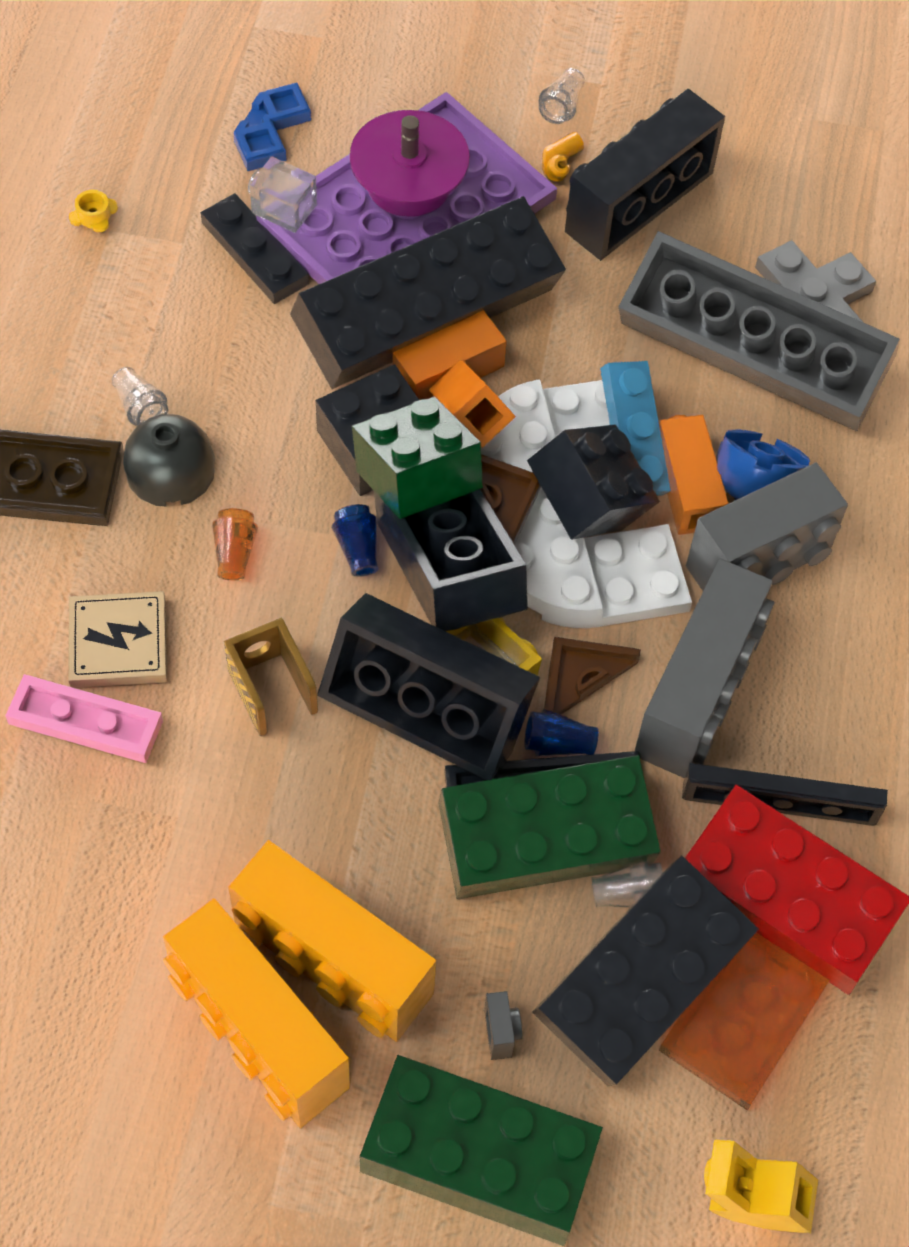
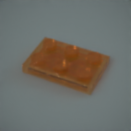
[658,933,830,1110]

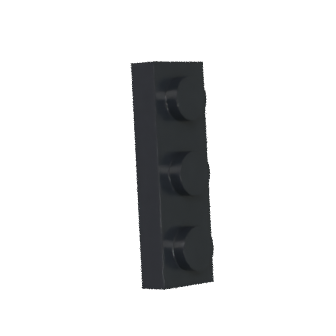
[200,193,309,304]

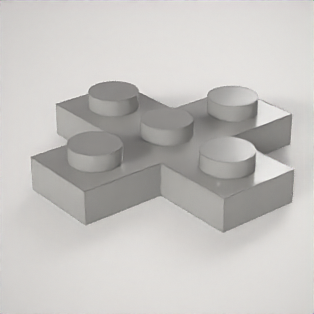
[755,240,876,322]

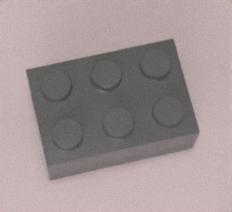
[686,462,848,591]

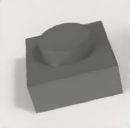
[484,991,522,1060]

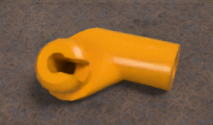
[542,132,584,182]

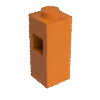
[393,310,507,400]
[429,359,516,448]
[659,415,728,535]

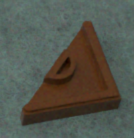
[480,454,541,545]
[542,637,641,722]

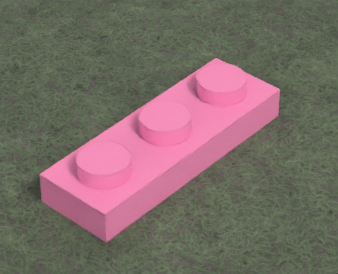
[5,674,163,763]

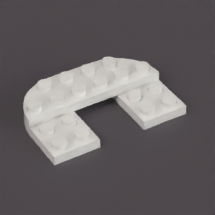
[481,379,692,628]

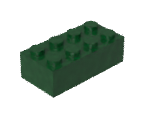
[438,755,661,899]
[359,1054,603,1246]

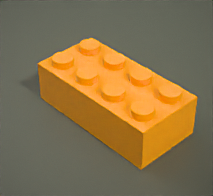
[228,840,437,1042]
[163,898,350,1129]

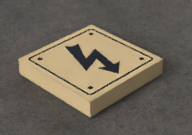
[68,591,167,688]

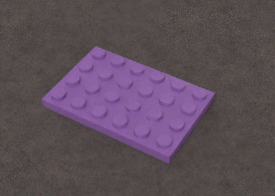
[256,92,557,284]

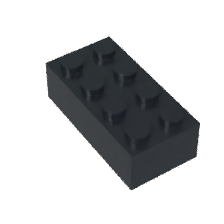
[564,88,726,261]
[374,489,528,631]
[317,593,540,780]
[532,855,759,1086]

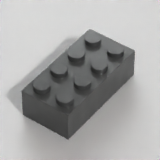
[634,558,775,778]

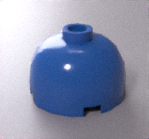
[716,429,810,501]

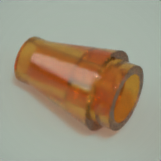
[212,508,258,581]

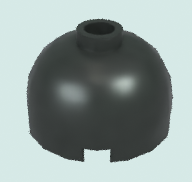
[123,414,215,507]

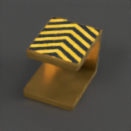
[224,617,318,736]

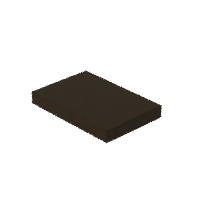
[0,429,124,527]

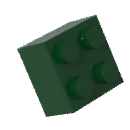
[352,396,483,519]

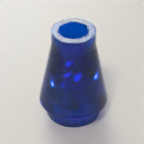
[331,504,379,577]
[524,708,599,756]

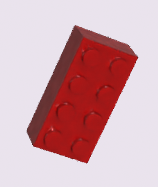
[685,785,909,996]

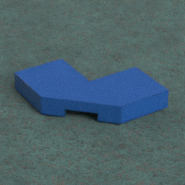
[233,82,311,171]

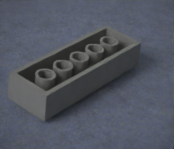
[618,231,900,431]

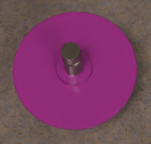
[350,110,470,217]

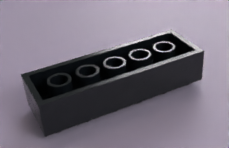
[290,196,566,389]

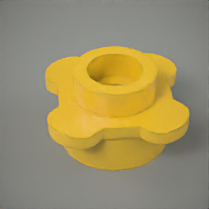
[69,189,118,232]

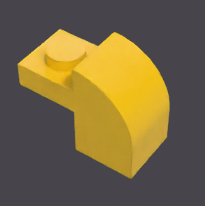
[704,1140,818,1234]

